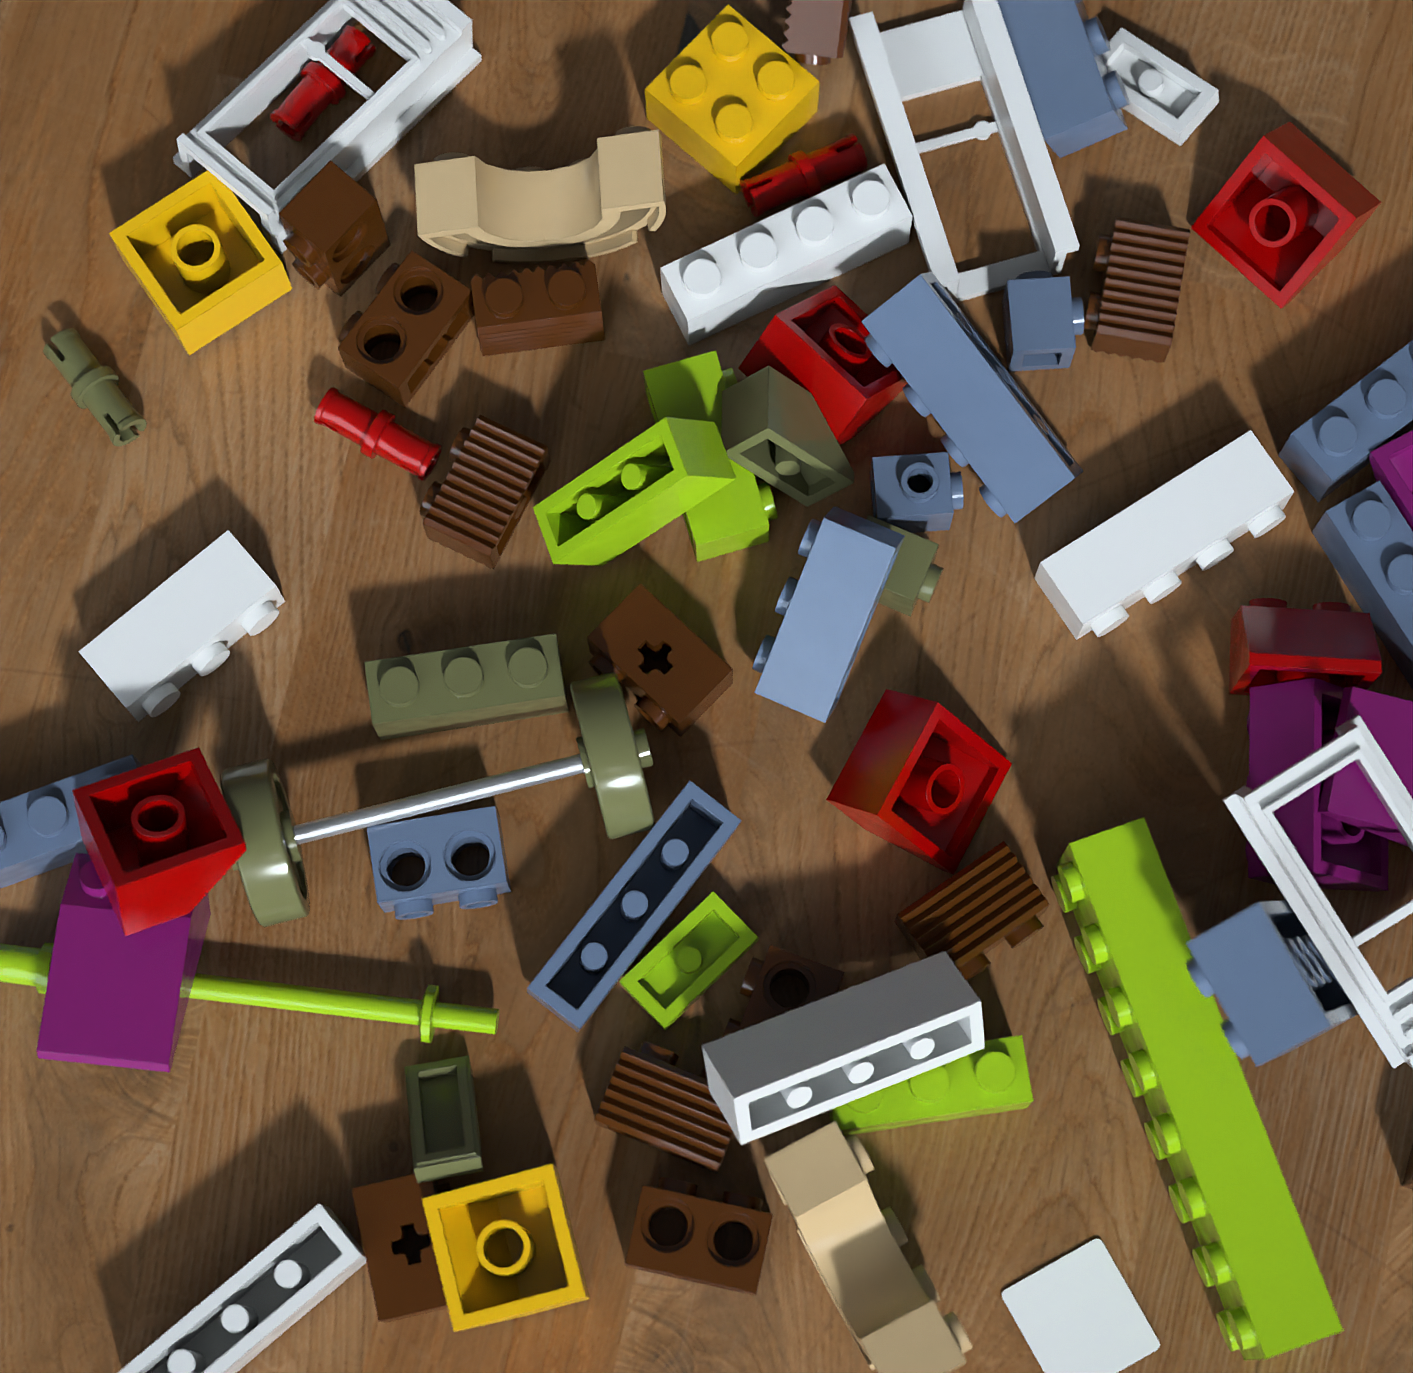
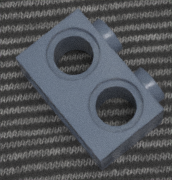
[367,806,511,920]

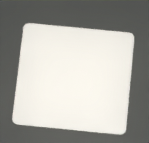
[1002,1239,1160,1373]

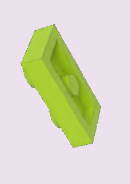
[619,891,758,1030]

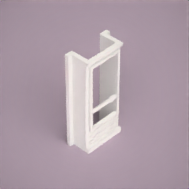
[173,0,482,254]
[849,0,1080,303]
[1222,715,1413,1068]

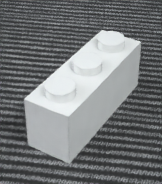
[78,530,285,722]

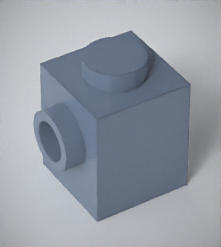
[1002,271,1084,372]
[870,452,964,533]

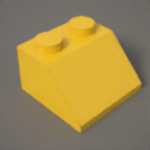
[422,1164,590,1332]

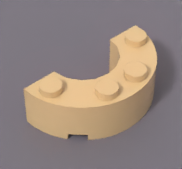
[414,126,666,264]
[764,1121,972,1373]

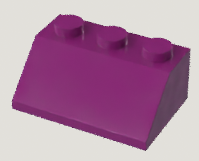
[1245,678,1388,892]

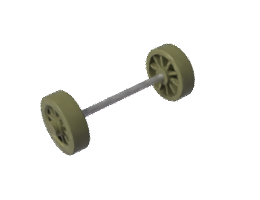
[221,672,655,927]

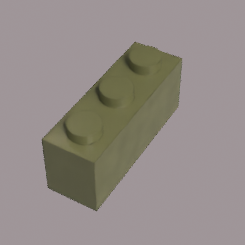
[364,633,569,740]

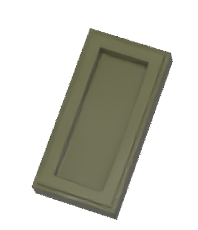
[404,1055,484,1183]

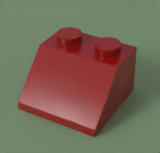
[1190,121,1382,309]
[738,285,908,445]
[1229,598,1382,696]
[826,689,1012,874]
[72,747,247,936]

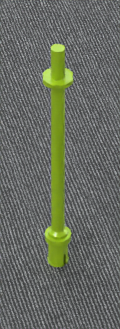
[0,942,499,1043]

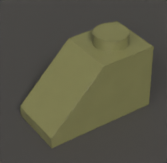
[721,365,854,507]

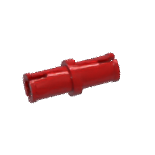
[270,25,376,142]
[740,133,868,217]
[314,387,442,481]

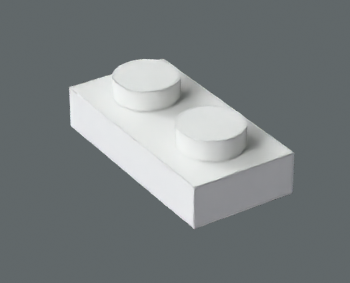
[1102,28,1219,146]

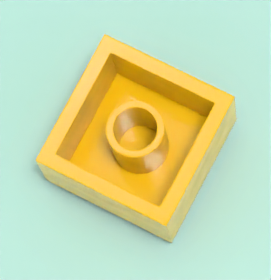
[645,4,820,195]
[109,170,293,355]

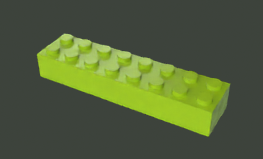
[1051,817,1343,1361]

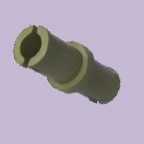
[43,328,147,447]

